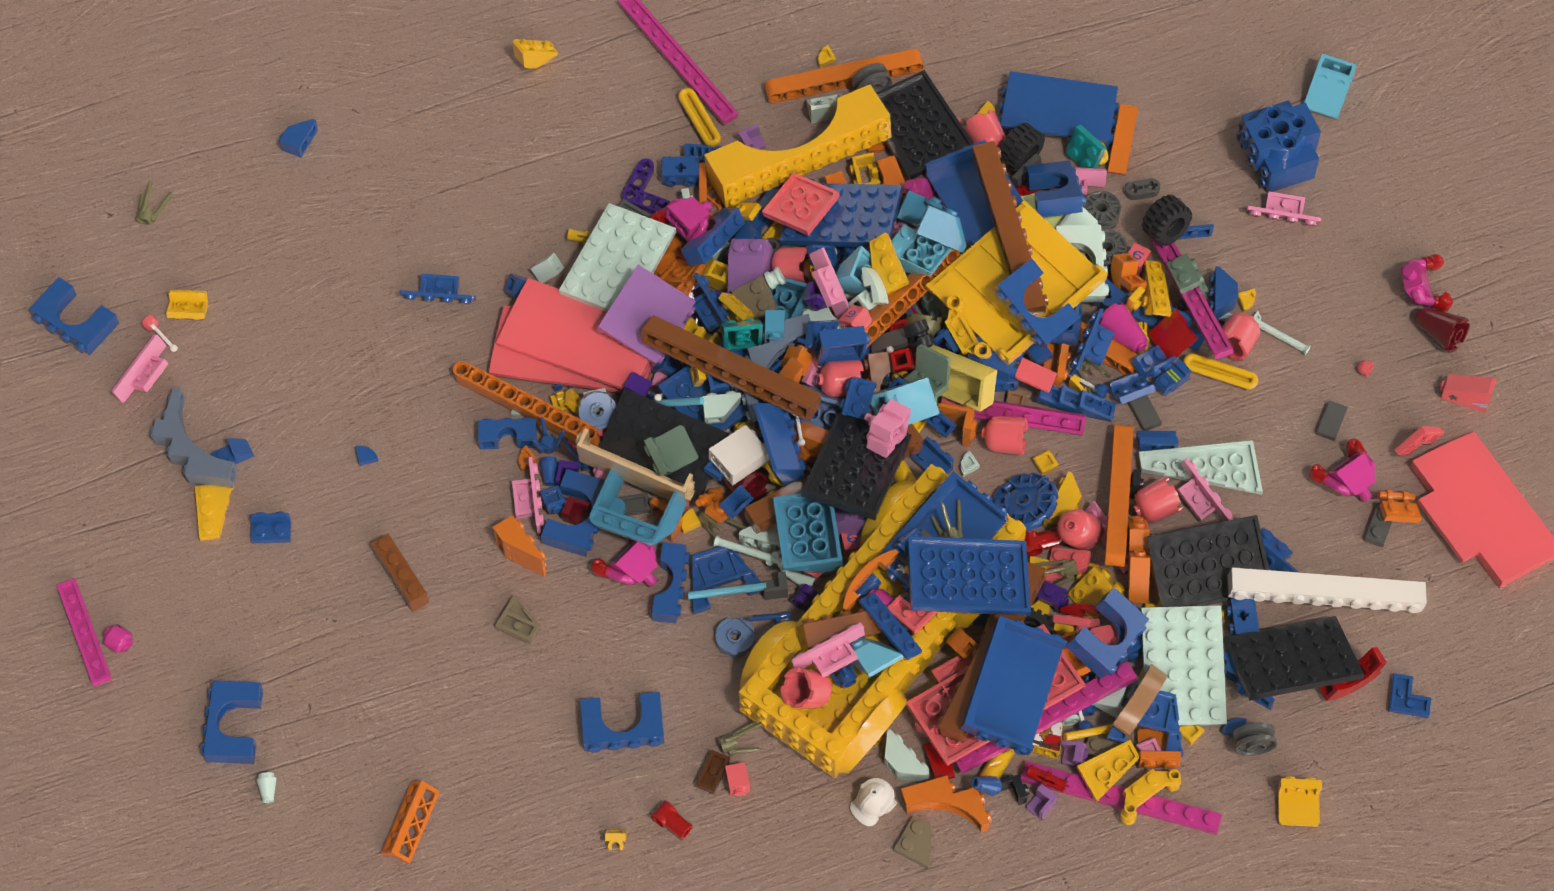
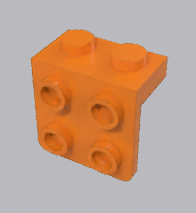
[937,403,977,447]
[1137,729,1181,769]

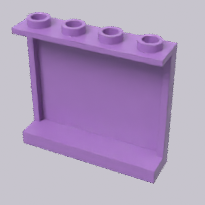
[596,264,696,367]

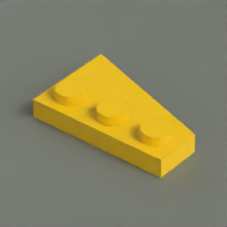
[870,233,910,296]
[195,485,234,541]
[1077,740,1140,803]

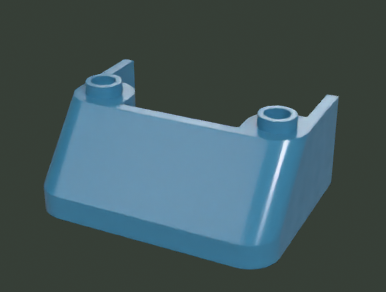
[896,190,967,252]
[590,469,687,546]

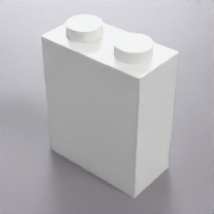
[709,425,769,485]

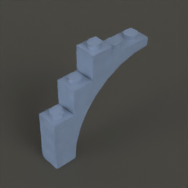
[729,314,811,428]
[150,387,238,488]

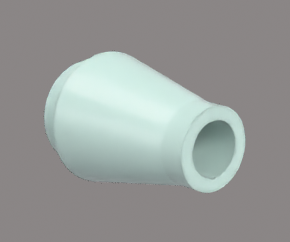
[256,772,277,803]

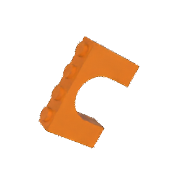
[824,156,906,205]

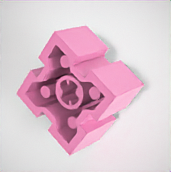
[864,399,911,458]

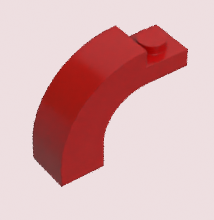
[889,319,916,373]
[1318,646,1387,701]

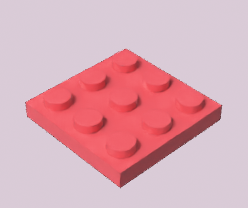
[762,172,840,236]

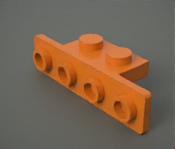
[1043,342,1071,388]

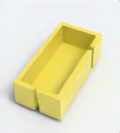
[929,345,997,412]

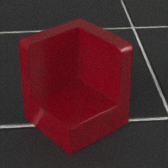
[561,496,591,525]

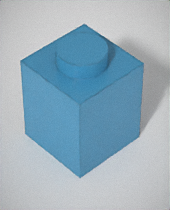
[765,310,785,341]

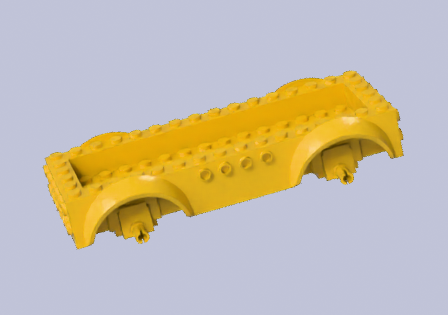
[739,464,1026,779]

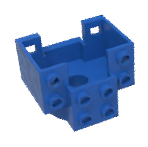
[1237,100,1321,193]

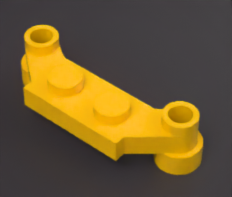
[944,294,992,359]
[1120,769,1181,825]

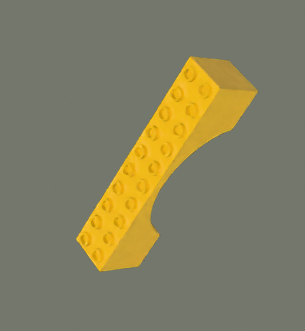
[704,84,892,208]

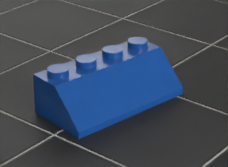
[753,403,807,485]

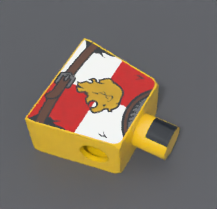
[1031,722,1063,760]

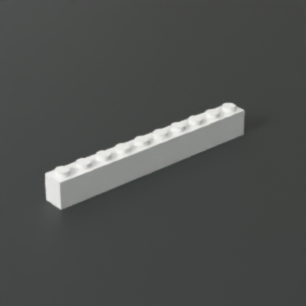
[1228,568,1427,613]

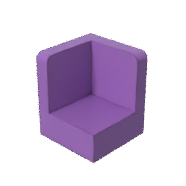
[738,124,766,150]
[1061,740,1089,766]
[1026,784,1058,821]

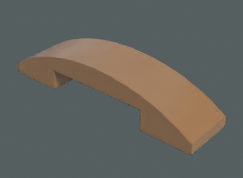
[1112,664,1168,736]

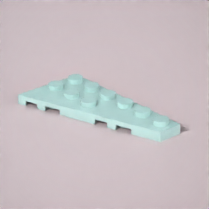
[1138,440,1263,495]

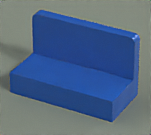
[1138,431,1178,453]

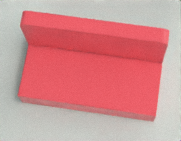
[1014,358,1057,393]

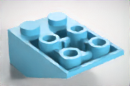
[1304,54,1357,119]
[892,225,952,275]
[871,377,940,425]

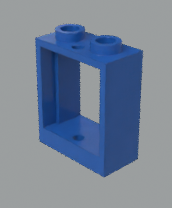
[814,326,870,366]

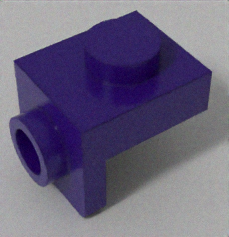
[804,281,827,311]
[1037,581,1069,614]

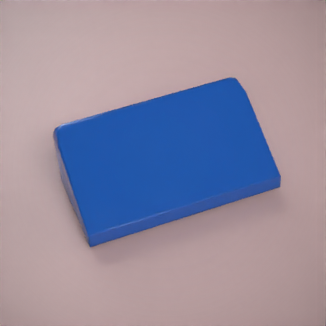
[1177,224,1214,240]

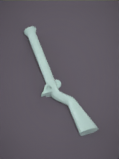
[1218,311,1311,355]
[714,535,815,587]

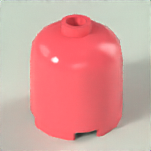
[963,110,1006,148]
[770,247,809,284]
[1221,313,1260,361]
[817,360,864,398]
[982,416,1028,455]
[1133,476,1182,523]
[1057,509,1102,550]
[781,668,832,709]

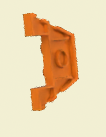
[657,259,705,296]

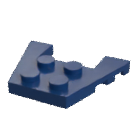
[692,546,764,615]
[1106,685,1184,758]

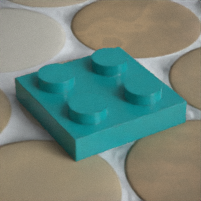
[1065,125,1106,169]

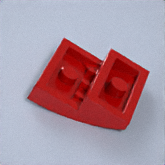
[1148,308,1199,359]

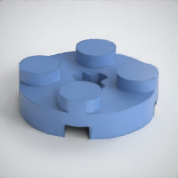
[578,391,616,430]
[715,618,755,658]

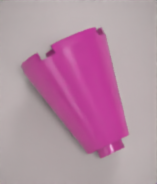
[1098,302,1148,352]

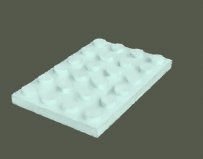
[559,203,676,312]
[1141,606,1227,726]

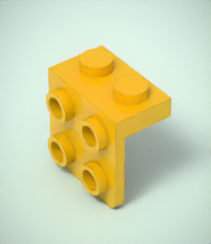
[1069,567,1127,618]
[1278,776,1322,827]

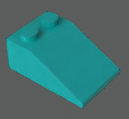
[721,318,763,351]

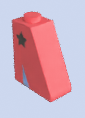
[1439,374,1497,413]

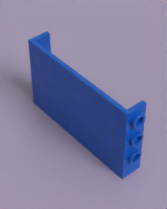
[998,71,1119,151]
[925,140,1023,247]
[879,471,1008,594]
[960,616,1068,755]

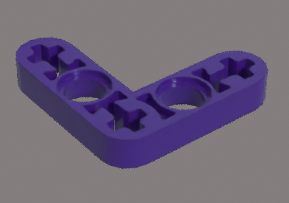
[622,158,670,214]

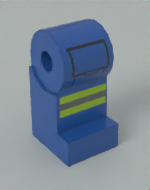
[1154,359,1191,396]

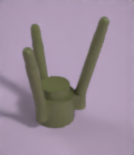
[136,181,173,225]
[1076,355,1111,394]
[931,500,963,538]
[699,509,748,541]
[1035,559,1078,586]
[718,721,762,756]

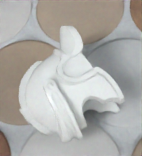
[850,778,897,826]

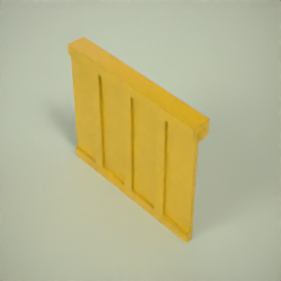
[925,200,1108,365]

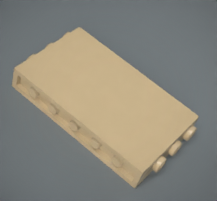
[575,428,695,502]

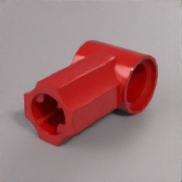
[1025,529,1063,557]
[651,800,693,840]

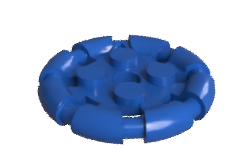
[992,473,1059,531]

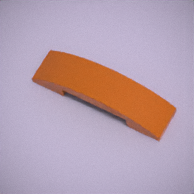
[843,549,899,612]

